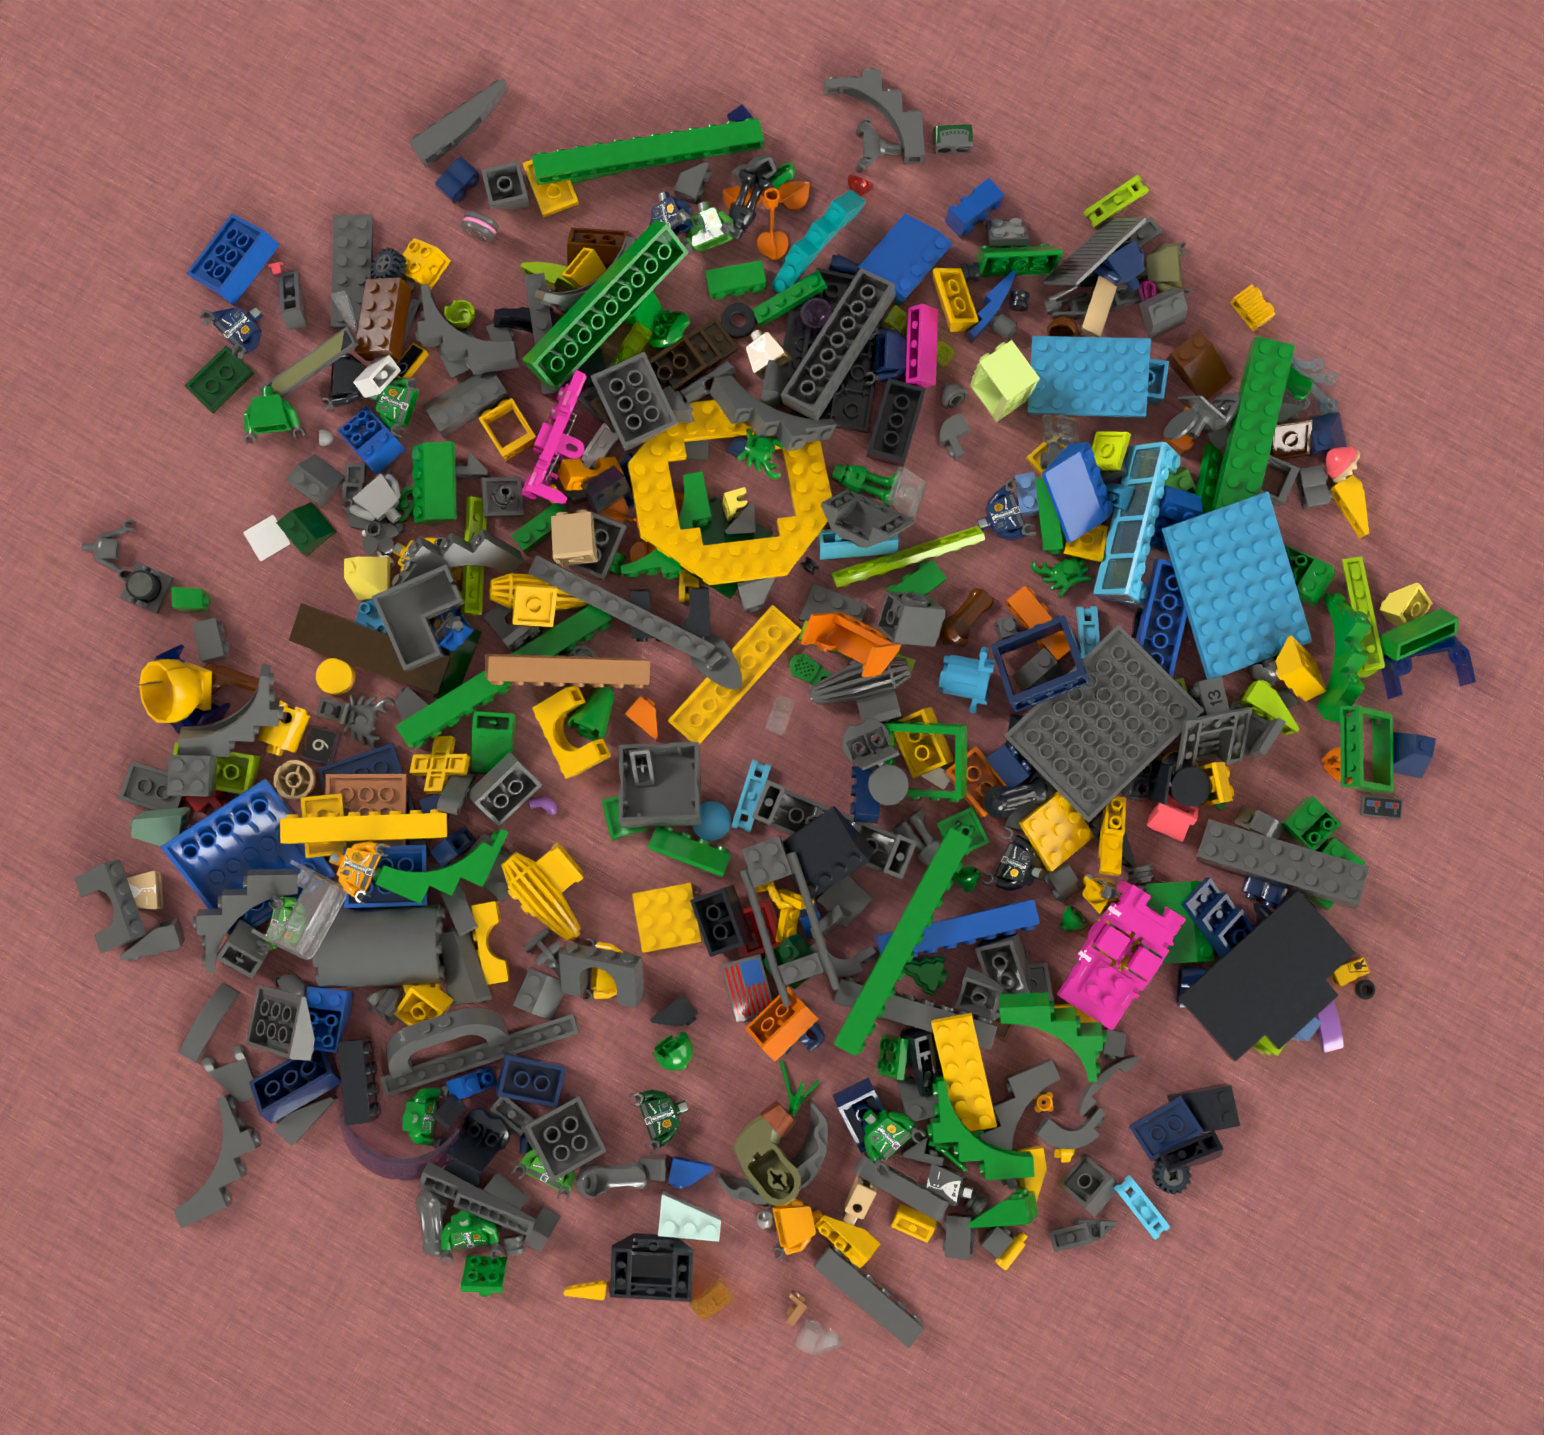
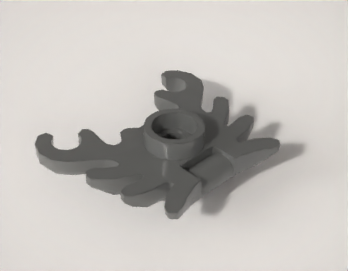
[342,695,396,749]

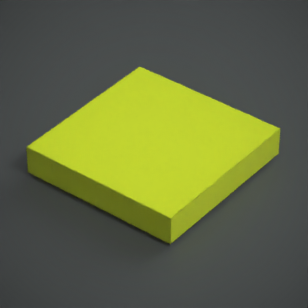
[1091,431,1131,471]

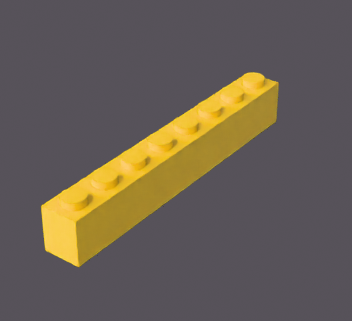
[280,809,448,844]

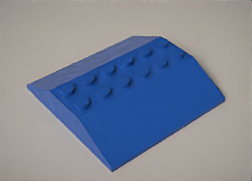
[161,779,336,935]

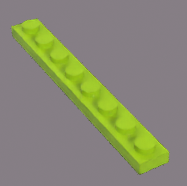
[831,526,985,587]

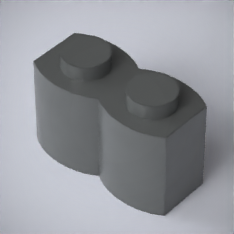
[732,155,777,187]
[1296,465,1332,510]

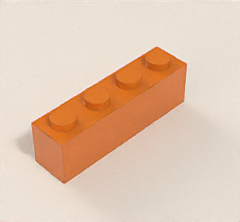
[1004,586,1070,661]

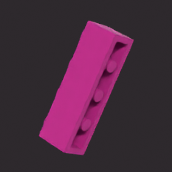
[906,304,938,388]

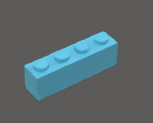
[818,529,899,560]

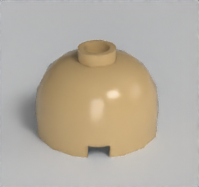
[274,760,316,800]

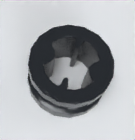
[800,556,819,575]

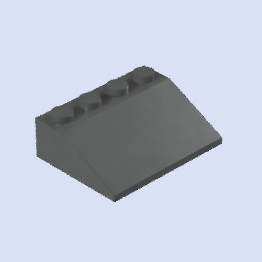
[591,352,678,452]
[246,984,315,1061]

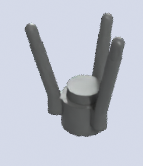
[1044,285,1087,318]

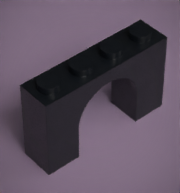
[629,587,711,642]

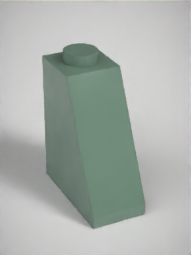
[130,807,190,846]

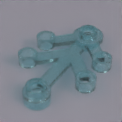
[1284,355,1338,414]

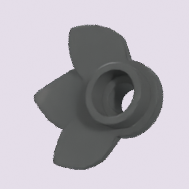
[363,520,399,556]

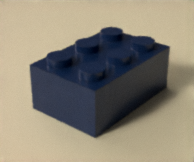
[495,1052,566,1108]

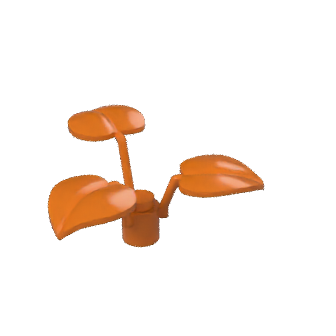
[723,181,810,260]
[598,492,684,575]

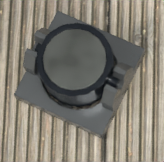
[120,562,174,613]

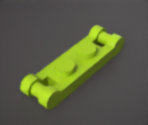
[1083,175,1150,229]

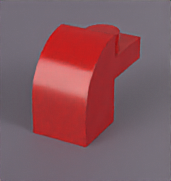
[185,790,228,813]

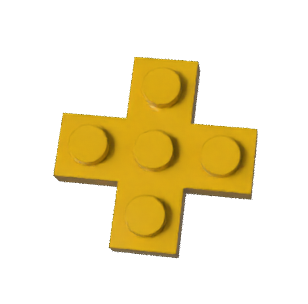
[410,736,470,794]

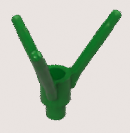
[780,1060,820,1116]
[929,1130,984,1172]

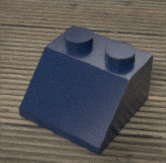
[986,741,1032,788]

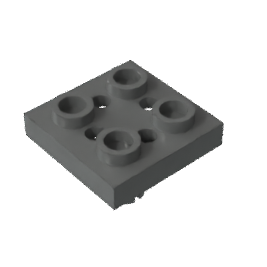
[481,477,524,518]

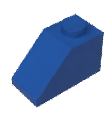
[668,1156,713,1189]

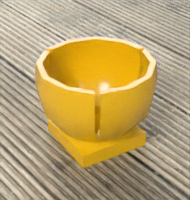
[139,659,212,723]

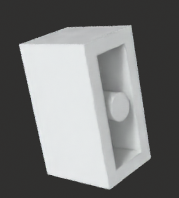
[353,355,401,398]

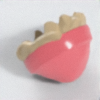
[1326,446,1360,483]

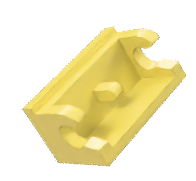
[722,487,747,522]

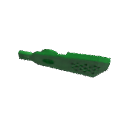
[789,653,831,685]

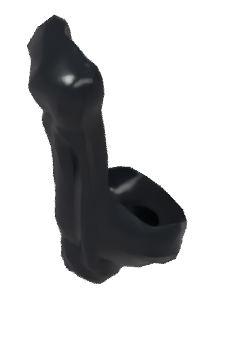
[983,777,1048,819]

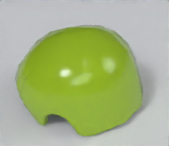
[444,300,476,329]

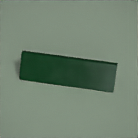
[433,628,482,699]

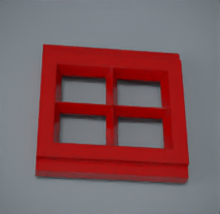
[737,900,781,959]

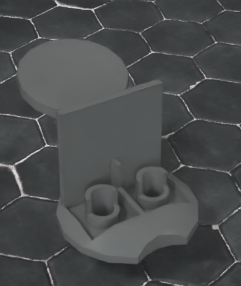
[1163,392,1240,440]
[842,718,909,805]

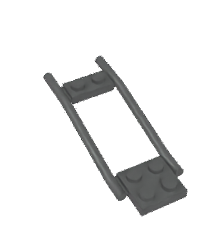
[740,836,841,1007]

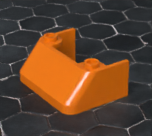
[801,612,901,677]

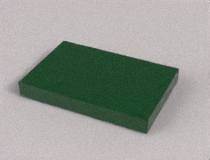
[184,346,255,414]

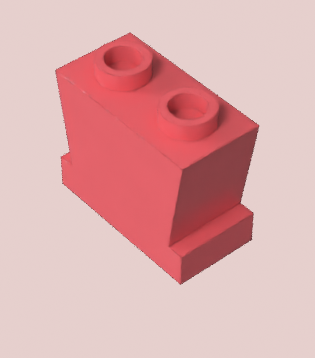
[1146,795,1199,842]

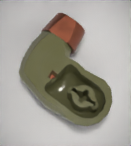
[732,1101,801,1206]

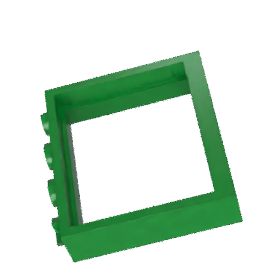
[1340,706,1394,793]
[884,721,967,802]

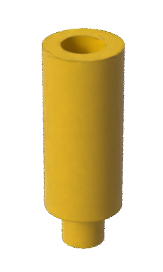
[995,1231,1028,1271]

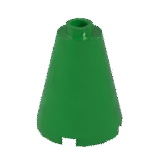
[567,685,615,741]

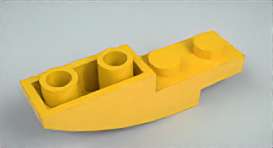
[1098,796,1126,877]

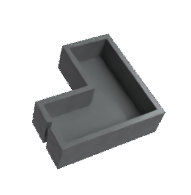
[372,565,465,672]

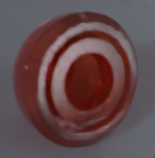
[847,174,873,197]

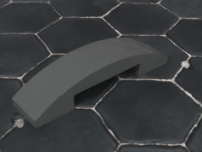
[179,983,240,1063]
[1076,1055,1140,1116]

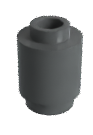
[988,312,1018,340]

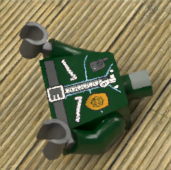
[629,1089,689,1154]

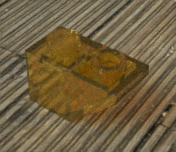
[689,1278,734,1321]

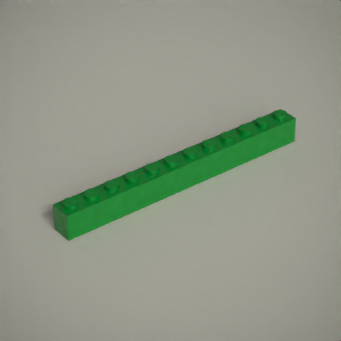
[532,118,764,185]
[396,605,612,749]
[833,827,973,1056]

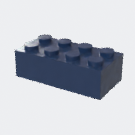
[249,1050,342,1124]

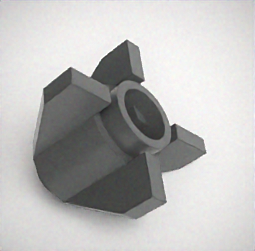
[366,987,403,1026]

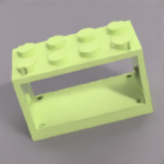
[970,340,1040,422]

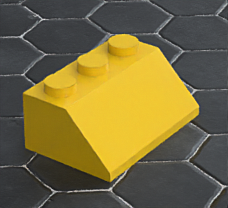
[933,268,979,332]
[1275,635,1327,701]
[895,707,955,779]

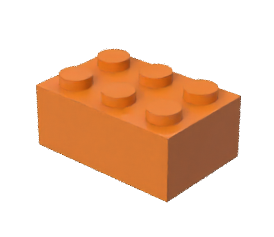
[943,746,1007,818]
[745,987,818,1061]

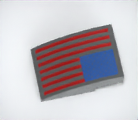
[721,954,772,1022]

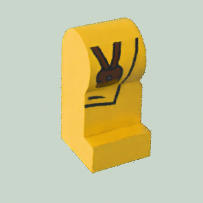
[1330,957,1370,987]

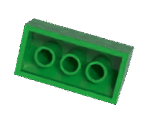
[412,441,457,526]
[647,826,731,877]

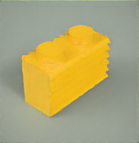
[1230,284,1275,332]

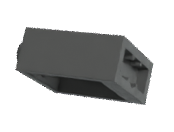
[1260,455,1300,507]

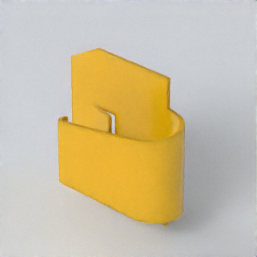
[1054,1148,1075,1162]

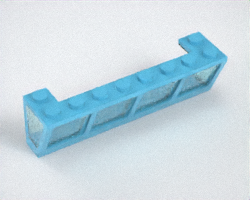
[1093,442,1181,605]

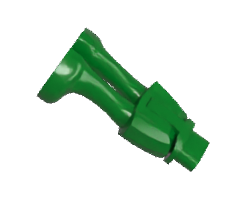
[831,464,901,507]

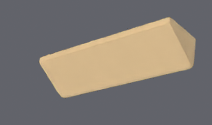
[1082,276,1117,337]

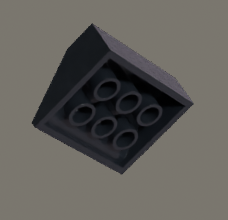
[782,806,874,899]

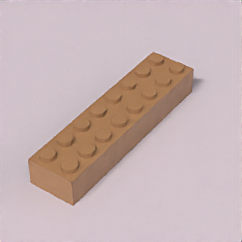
[485,654,650,688]

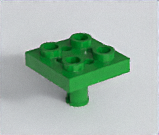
[936,807,989,851]
[877,1034,909,1080]
[461,1256,508,1297]

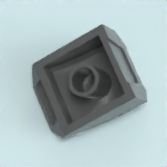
[955,967,1010,1020]

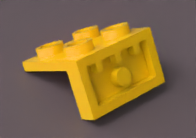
[402,238,451,289]

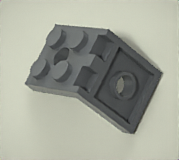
[483,604,544,653]
[1229,701,1286,759]

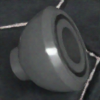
[941,382,967,408]

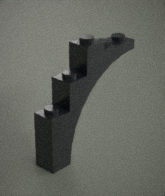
[493,306,606,388]

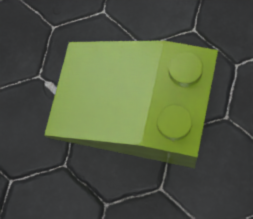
[1237,680,1300,736]

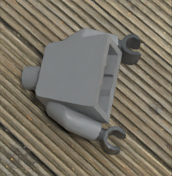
[343,468,401,524]

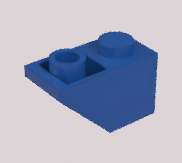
[446,1066,497,1099]

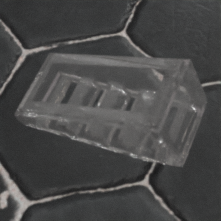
[331,290,358,334]

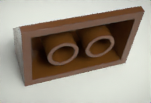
[567,227,629,268]

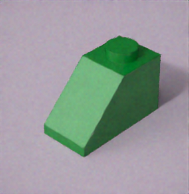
[171,587,211,614]

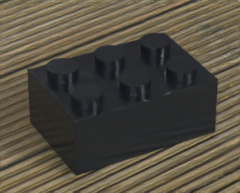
[690,884,754,957]

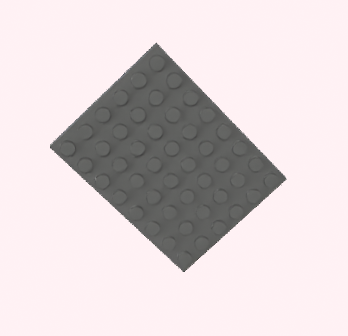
[1004,624,1204,822]

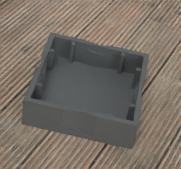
[619,742,701,828]

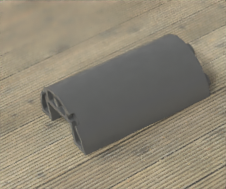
[312,904,446,988]

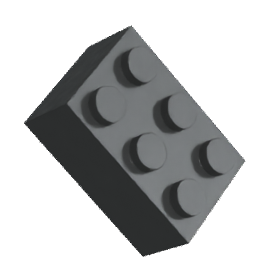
[467,752,542,826]

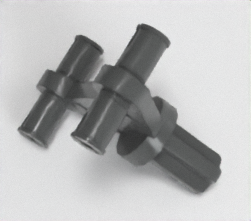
[855,117,902,173]
[523,928,562,978]

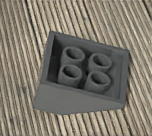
[521,1096,606,1182]

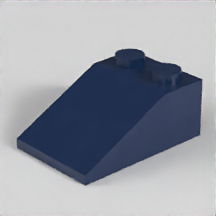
[833,1077,884,1153]

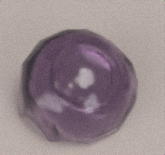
[800,298,832,329]

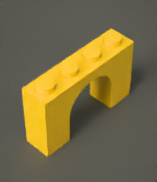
[532,686,611,779]

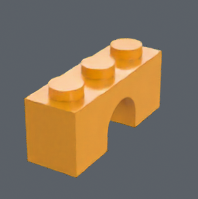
[557,457,624,491]

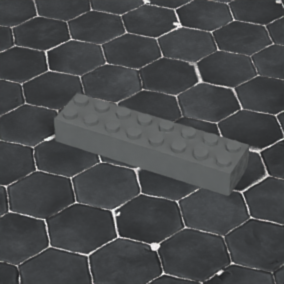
[781,268,896,421]
[1196,819,1369,909]
[833,976,997,1050]

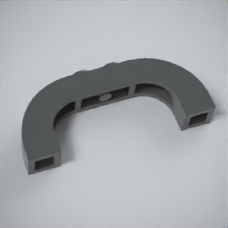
[387,1008,510,1079]

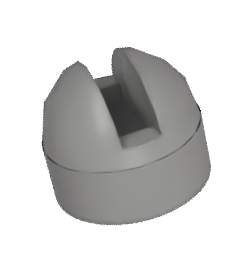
[319,430,333,446]
[756,1211,773,1230]

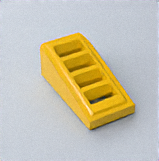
[564,1280,608,1300]

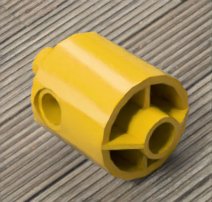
[257,701,310,756]

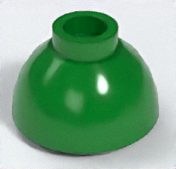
[953,866,980,892]
[1060,906,1087,932]

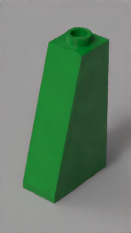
[1035,478,1065,554]

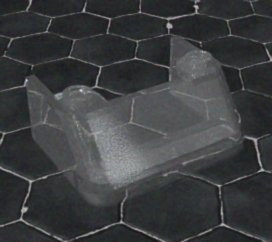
[251,859,347,960]

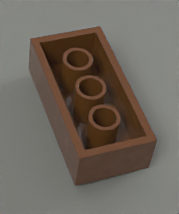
[354,278,412,361]

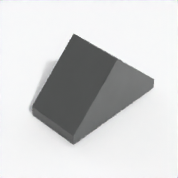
[724,502,756,534]
[629,748,655,787]
[523,1206,561,1253]

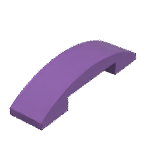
[1316,979,1343,1052]

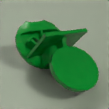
[624,291,690,348]

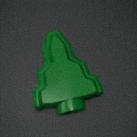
[903,956,947,996]

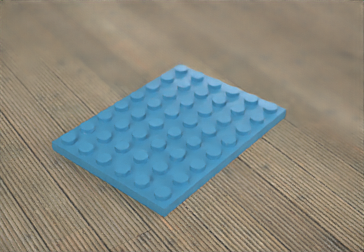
[1162,492,1312,680]

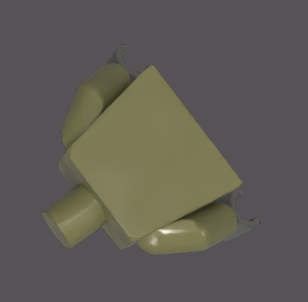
[1137,241,1190,301]

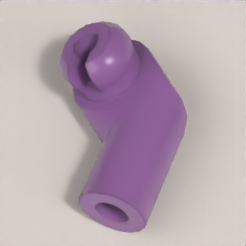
[529,796,557,815]

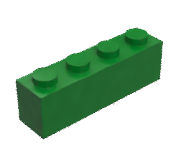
[1380,608,1459,661]

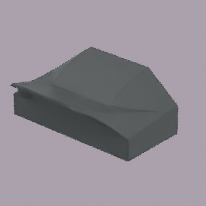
[490,1097,535,1135]

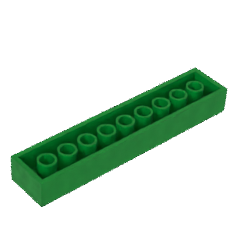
[522,220,689,392]
[1212,336,1295,511]

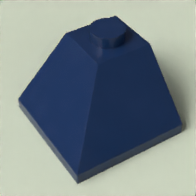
[1309,412,1347,457]
[1393,732,1436,779]

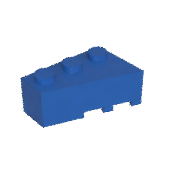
[945,178,1004,238]

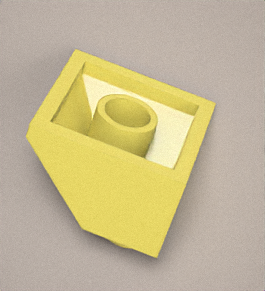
[344,556,390,601]
[1379,583,1433,627]

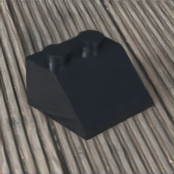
[581,465,631,514]

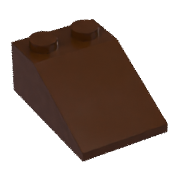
[1165,330,1233,400]

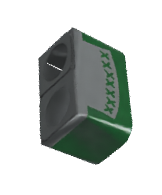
[932,124,973,155]

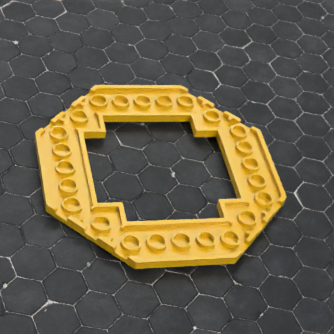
[628,396,832,585]

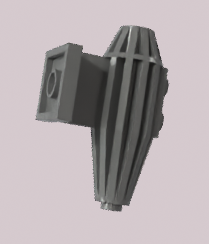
[808,657,911,724]

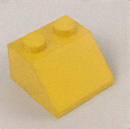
[394,986,454,1026]

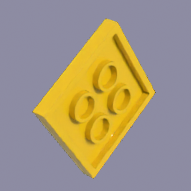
[1018,791,1094,872]
[632,883,702,953]

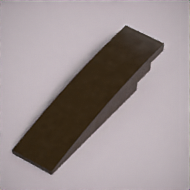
[590,317,738,434]
[288,603,451,694]

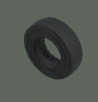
[721,303,756,339]

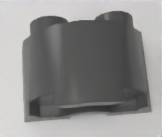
[1042,862,1082,902]

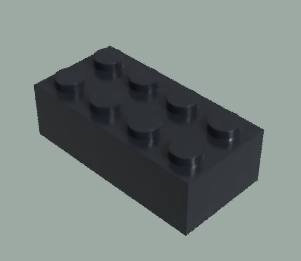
[866,378,926,468]
[338,1037,381,1125]

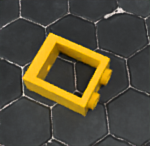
[479,398,537,462]

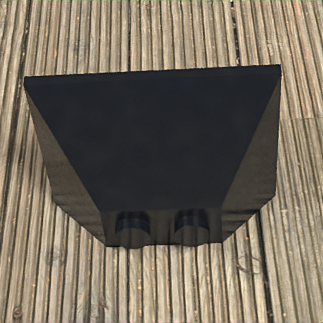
[610,1233,694,1302]

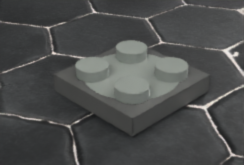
[986,218,1029,246]

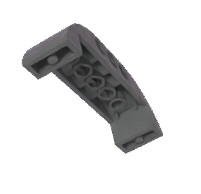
[752,780,917,880]

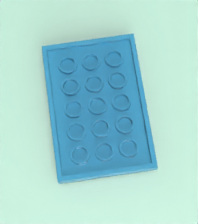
[1028,336,1151,418]

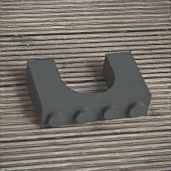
[74,859,147,953]
[559,942,644,1008]

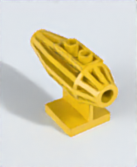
[489,573,589,627]
[501,842,584,941]

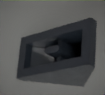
[432,1093,467,1130]

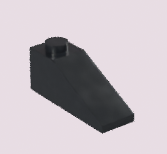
[902,1028,937,1097]
[1159,1131,1224,1172]

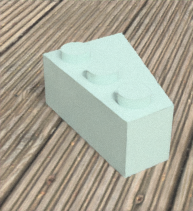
[658,1191,721,1242]

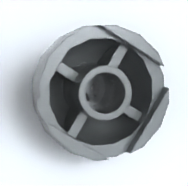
[1247,655,1280,685]
[274,974,309,997]

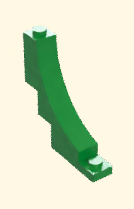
[373,828,508,904]

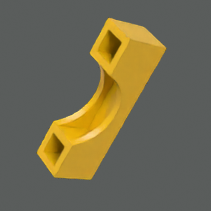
[472,901,511,985]

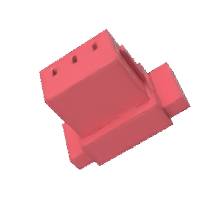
[268,262,283,275]

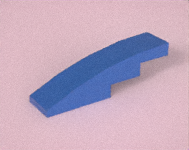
[967,270,1016,343]

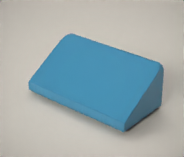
[1105,482,1134,510]

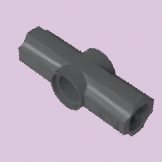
[679,361,736,403]

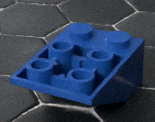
[337,406,406,475]
[1150,485,1203,550]
[306,987,354,1053]

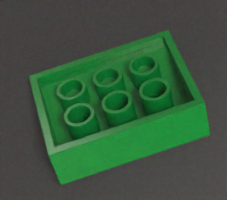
[976,243,1063,277]
[1143,881,1215,964]

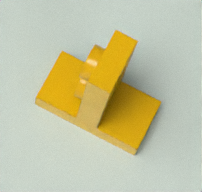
[770,889,814,943]

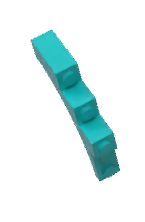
[770,190,866,293]

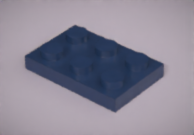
[1129,1095,1204,1162]

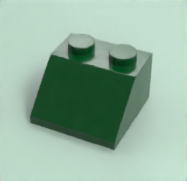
[276,502,336,557]
[762,933,814,989]

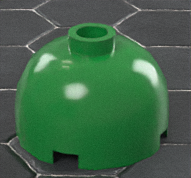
[652,1032,693,1071]

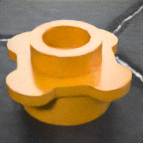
[1034,1092,1054,1113]

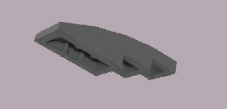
[1068,281,1149,321]

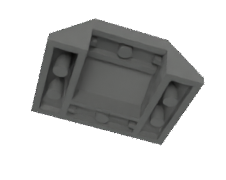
[821,489,916,548]
[1175,707,1252,773]

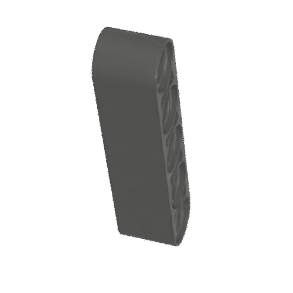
[854,1153,950,1221]

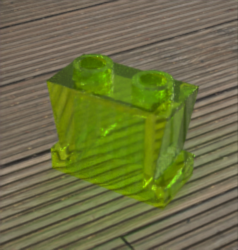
[614,321,653,364]

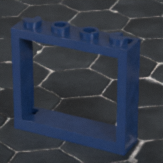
[991,615,1091,712]

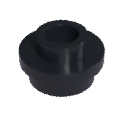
[1355,979,1376,1000]

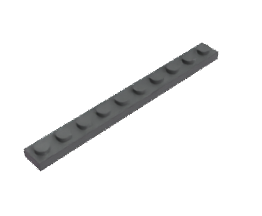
[528,555,715,663]
[380,1013,580,1097]

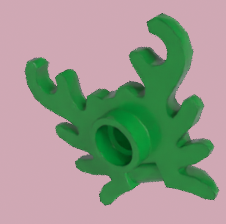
[737,429,783,479]
[1031,554,1093,598]

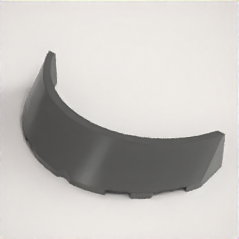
[717,1099,828,1204]

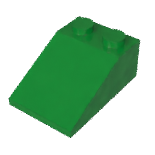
[968,1188,1038,1228]

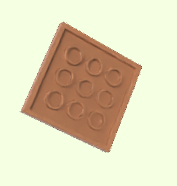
[325,774,408,847]

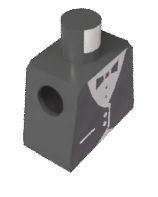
[927,1164,974,1206]

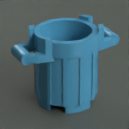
[938,647,996,713]

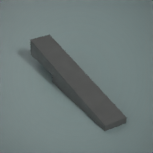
[419,1161,536,1237]

